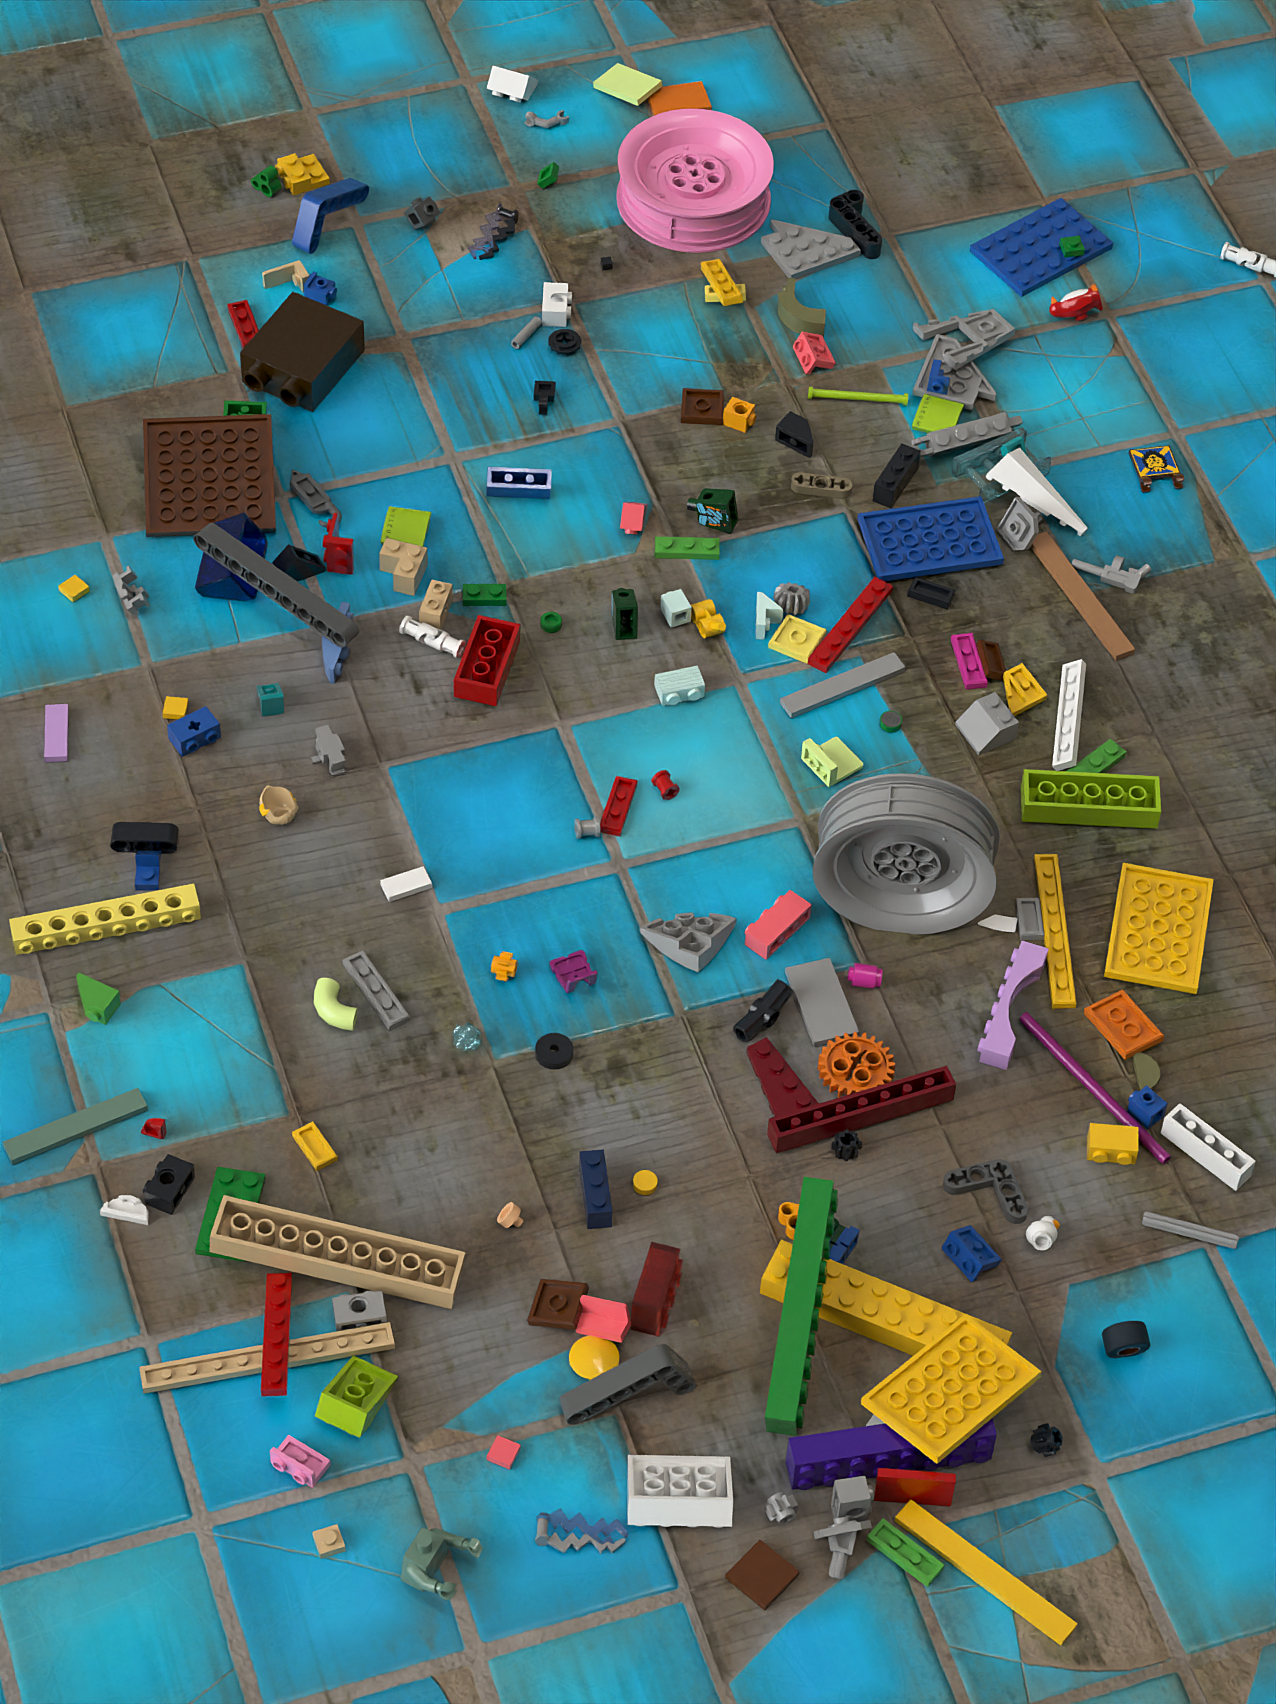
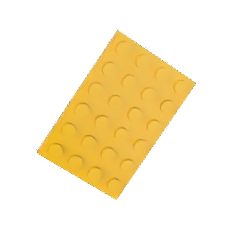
[1104,863,1214,994]
[861,1314,1042,1464]

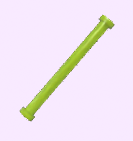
[808,386,908,406]

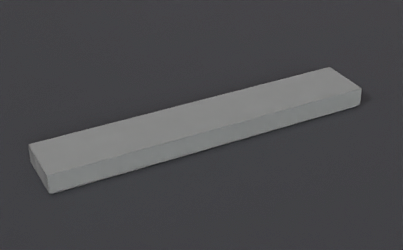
[780,652,905,718]

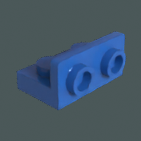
[942,1225,1002,1282]

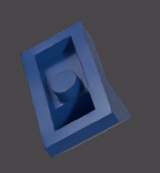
[135,851,162,890]

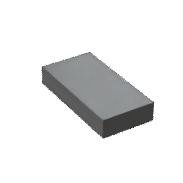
[1015,898,1044,940]

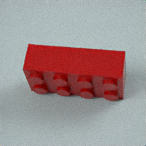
[454,615,521,706]

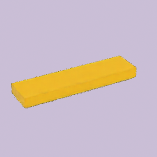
[701,259,743,306]

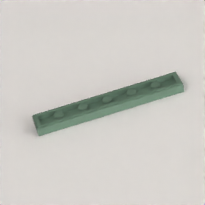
[2,1088,148,1165]

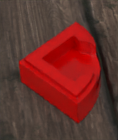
[141,1118,167,1140]

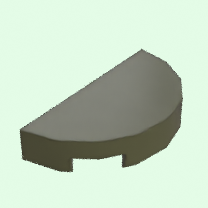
[1132,1052,1160,1091]

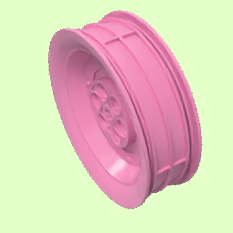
[616,109,774,253]

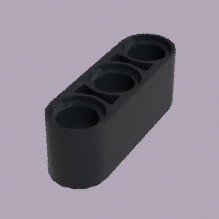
[110,822,179,854]

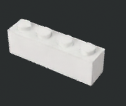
[1161,1103,1255,1191]

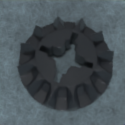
[548,329,581,356]

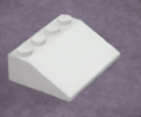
[627,1455,733,1528]

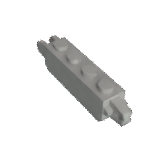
[911,412,1023,458]

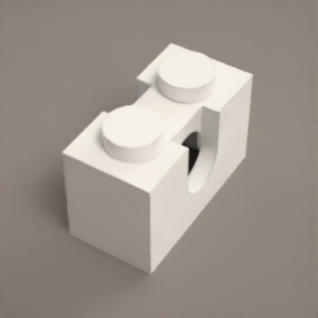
[542,282,572,327]

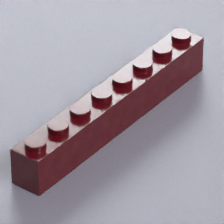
[767,1065,956,1154]

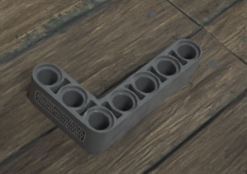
[559,1344,696,1425]

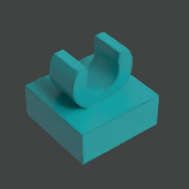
[1000,437,1028,457]

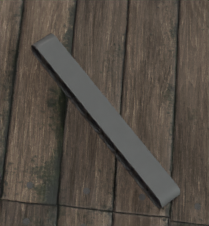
[193,523,359,647]

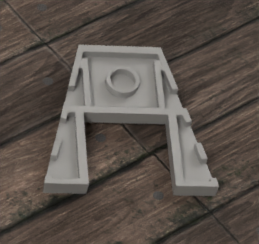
[913,309,1015,370]

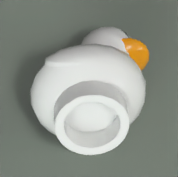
[1026,1216,1060,1250]

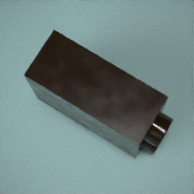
[240,292,365,412]

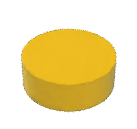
[633,1170,658,1195]

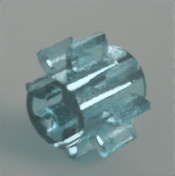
[452,1023,482,1052]

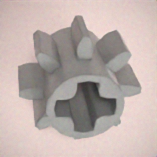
[765,1492,798,1525]

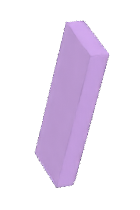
[44,704,69,762]

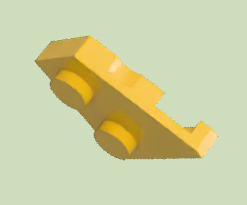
[1003,663,1047,716]

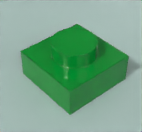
[537,162,559,189]
[1059,236,1085,258]

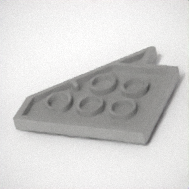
[761,220,861,279]
[912,334,996,411]

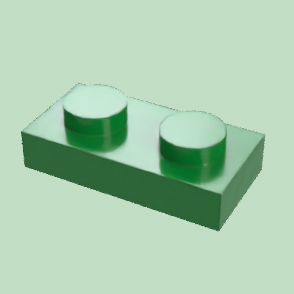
[463,584,506,606]

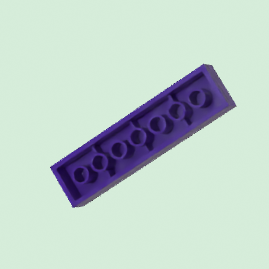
[785,1418,997,1490]

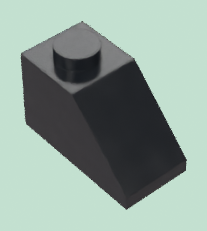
[775,411,814,458]
[272,544,326,582]

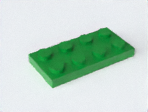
[195,1166,266,1262]

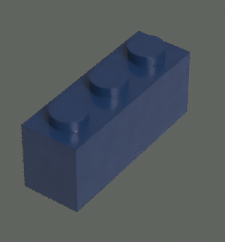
[579,1149,613,1229]

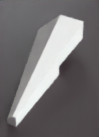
[986,448,1088,536]

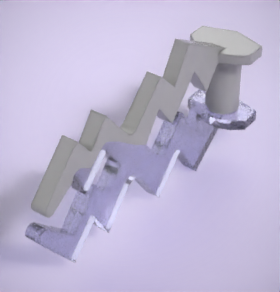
[535,1508,628,1554]

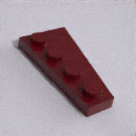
[747,1037,819,1117]

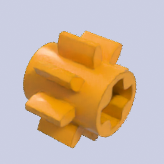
[491,951,518,981]

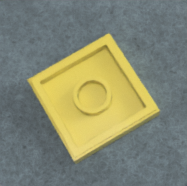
[768,614,827,663]

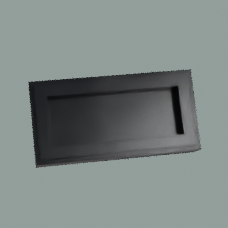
[907,577,956,610]

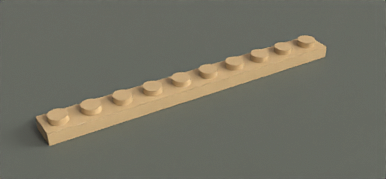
[139,1322,395,1394]

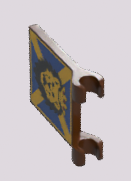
[1128,445,1184,492]

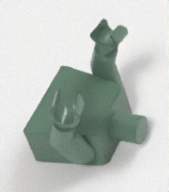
[401,1528,483,1600]

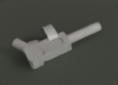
[1072,555,1152,594]

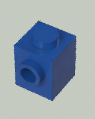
[1127,1085,1168,1130]

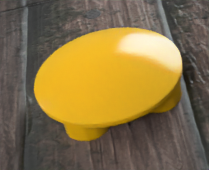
[569,1335,619,1380]

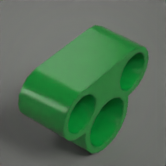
[251,165,282,197]

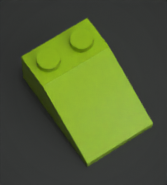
[315,1355,398,1438]

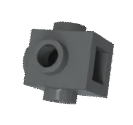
[404,196,440,230]

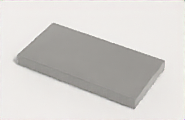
[785,958,859,1047]

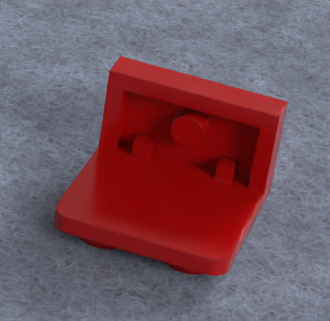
[323,513,354,575]

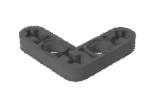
[943,1159,1028,1224]

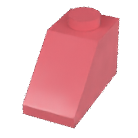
[620,501,648,534]

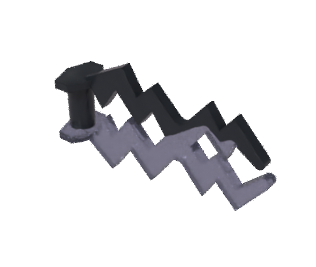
[468,204,519,260]

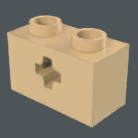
[419,580,453,630]

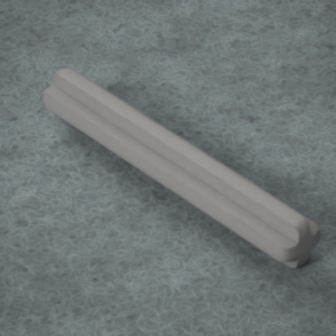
[1142,1211,1239,1249]

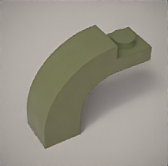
[777,278,826,338]

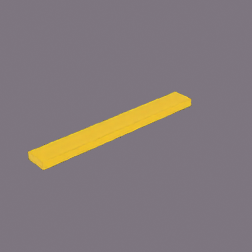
[1034,854,1076,1009]
[894,1500,1078,1646]

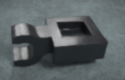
[533,380,556,415]

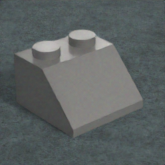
[955,692,1019,755]

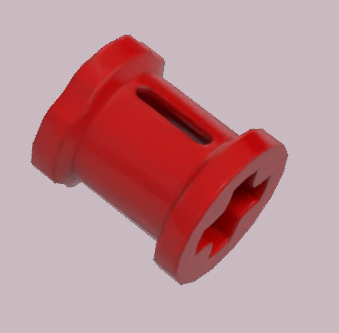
[651,770,680,800]

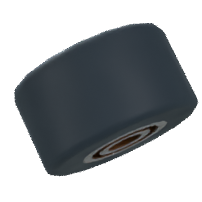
[1102,1321,1151,1358]

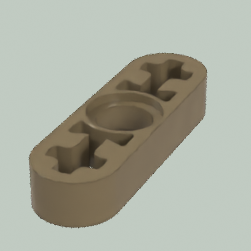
[791,472,852,499]

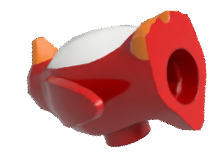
[1049,284,1103,321]

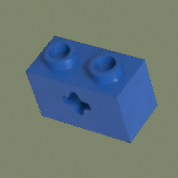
[167,706,221,757]

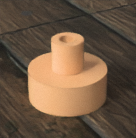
[497,1202,523,1228]

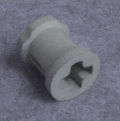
[574,816,600,839]

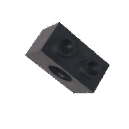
[143,1154,195,1215]

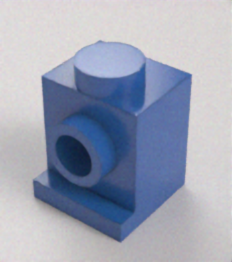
[304,271,337,305]

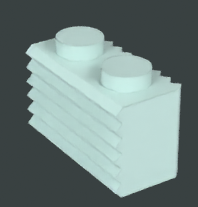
[654,665,705,706]

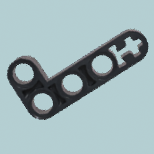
[829,190,882,259]

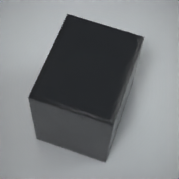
[600,256,613,271]

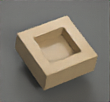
[312,1524,346,1559]

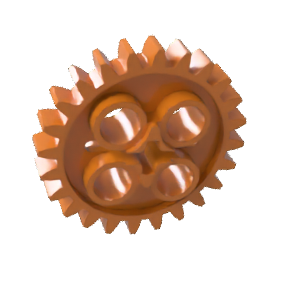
[817,1032,895,1098]

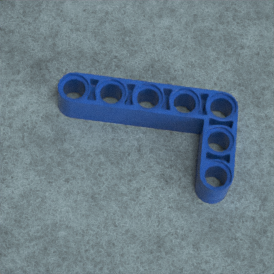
[292,178,369,254]

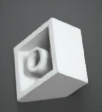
[487,66,539,103]

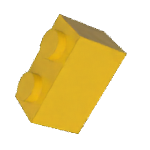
[1087,1123,1138,1165]

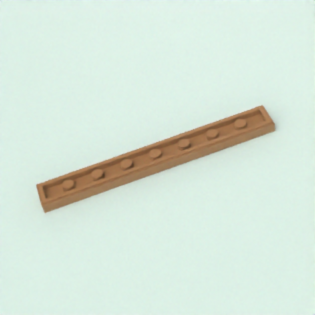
[1031,531,1135,661]

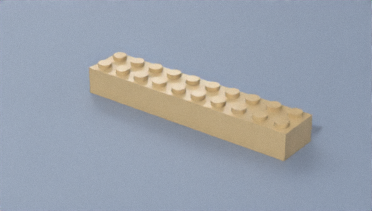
[210,1195,465,1309]

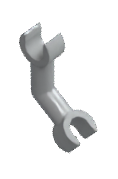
[524,110,569,128]

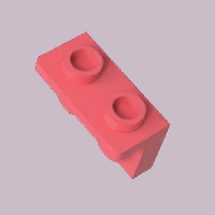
[793,332,836,374]

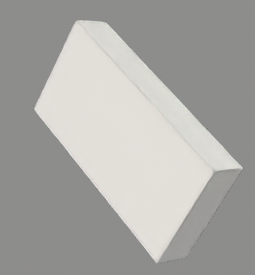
[380,866,432,902]

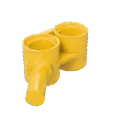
[691,599,726,639]

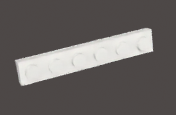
[1052,659,1086,771]

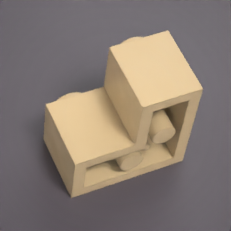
[379,538,428,596]

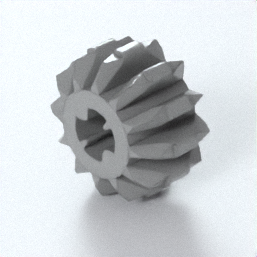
[773,582,810,615]

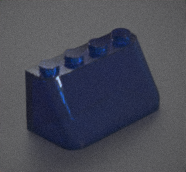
[195,512,268,602]

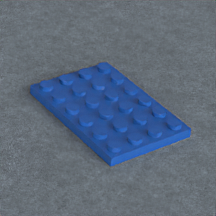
[970,198,1113,297]
[857,496,1004,581]

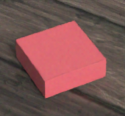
[487,1435,521,1470]

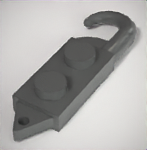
[290,470,342,528]

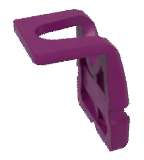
[549,950,597,993]

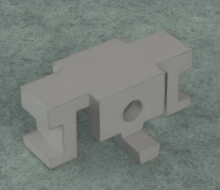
[112,566,150,616]
[311,725,345,777]

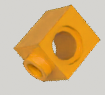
[723,397,757,433]

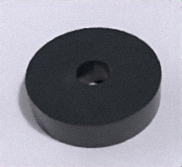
[535,1033,573,1070]

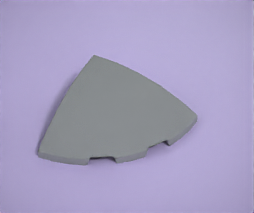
[640,912,737,972]

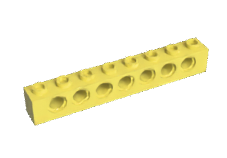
[9,884,201,955]

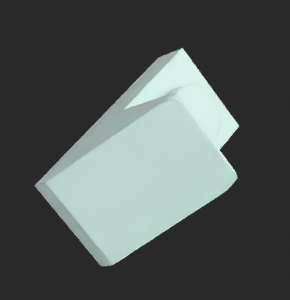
[756,592,783,639]

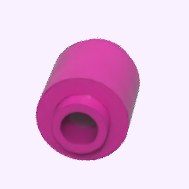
[847,963,882,989]

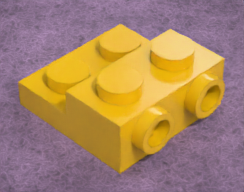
[275,154,330,196]

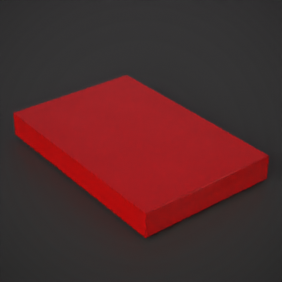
[874,1468,956,1507]

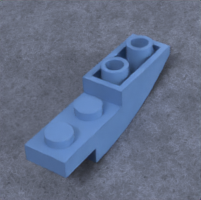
[322,602,353,684]

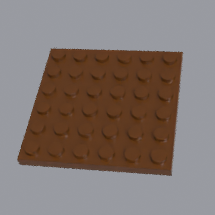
[143,414,276,537]

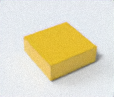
[58,575,90,602]
[162,696,189,720]

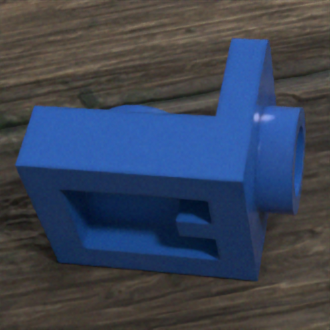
[927,359,950,395]

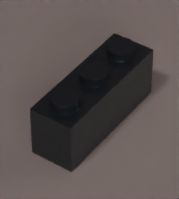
[872,443,921,509]

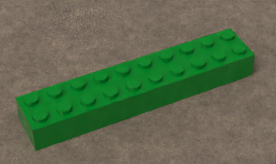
[765,1177,838,1436]

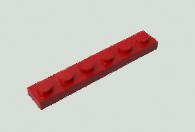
[807,577,893,673]
[261,1273,293,1396]

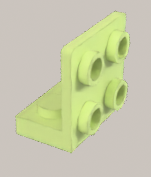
[801,737,863,787]

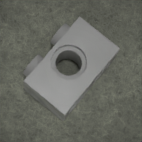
[332,1290,387,1332]
[831,1476,874,1522]

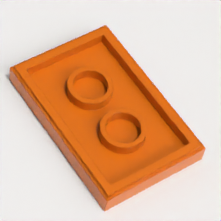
[647,81,712,116]
[1084,990,1164,1060]

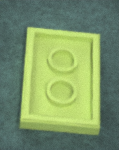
[593,63,663,106]

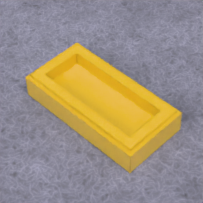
[292,1122,338,1171]

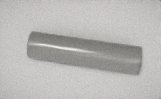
[511,316,542,349]

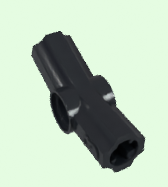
[733,979,794,1042]

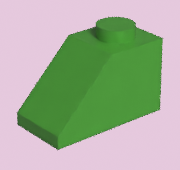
[76,972,121,1025]

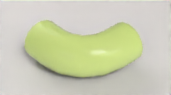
[314,978,358,1031]

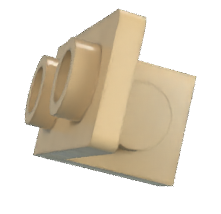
[262,260,310,293]

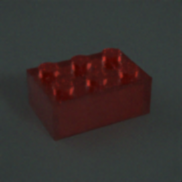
[630,1242,684,1337]

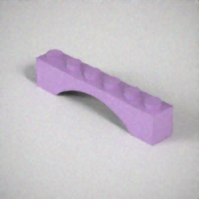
[977,941,1049,1070]

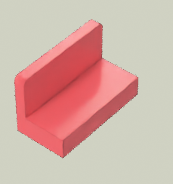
[576,1295,632,1343]

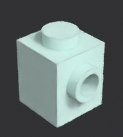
[660,589,692,628]

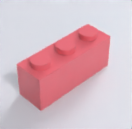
[745,890,812,960]

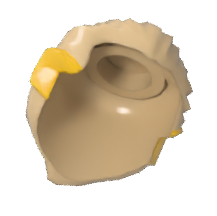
[259,785,299,825]

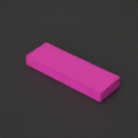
[951,633,988,690]

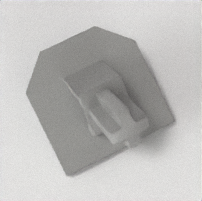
[996,497,1042,551]
[813,1516,872,1579]

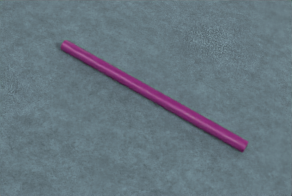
[1019,1012,1171,1165]

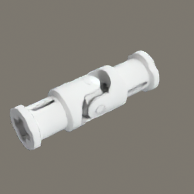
[1220,242,1276,278]
[399,616,466,658]

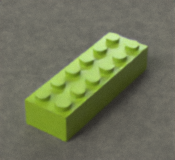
[1021,769,1161,829]

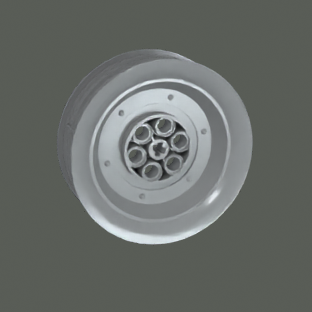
[813,773,1000,935]

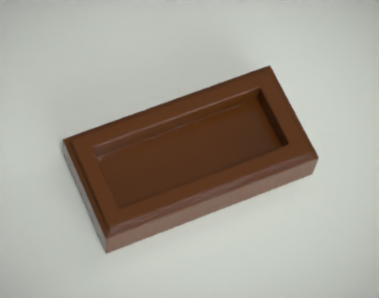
[976,639,1006,681]

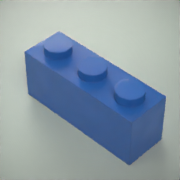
[486,467,552,499]

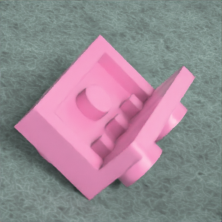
[270,1435,331,1488]

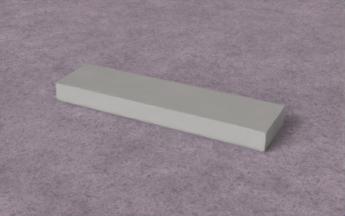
[343,950,410,1031]

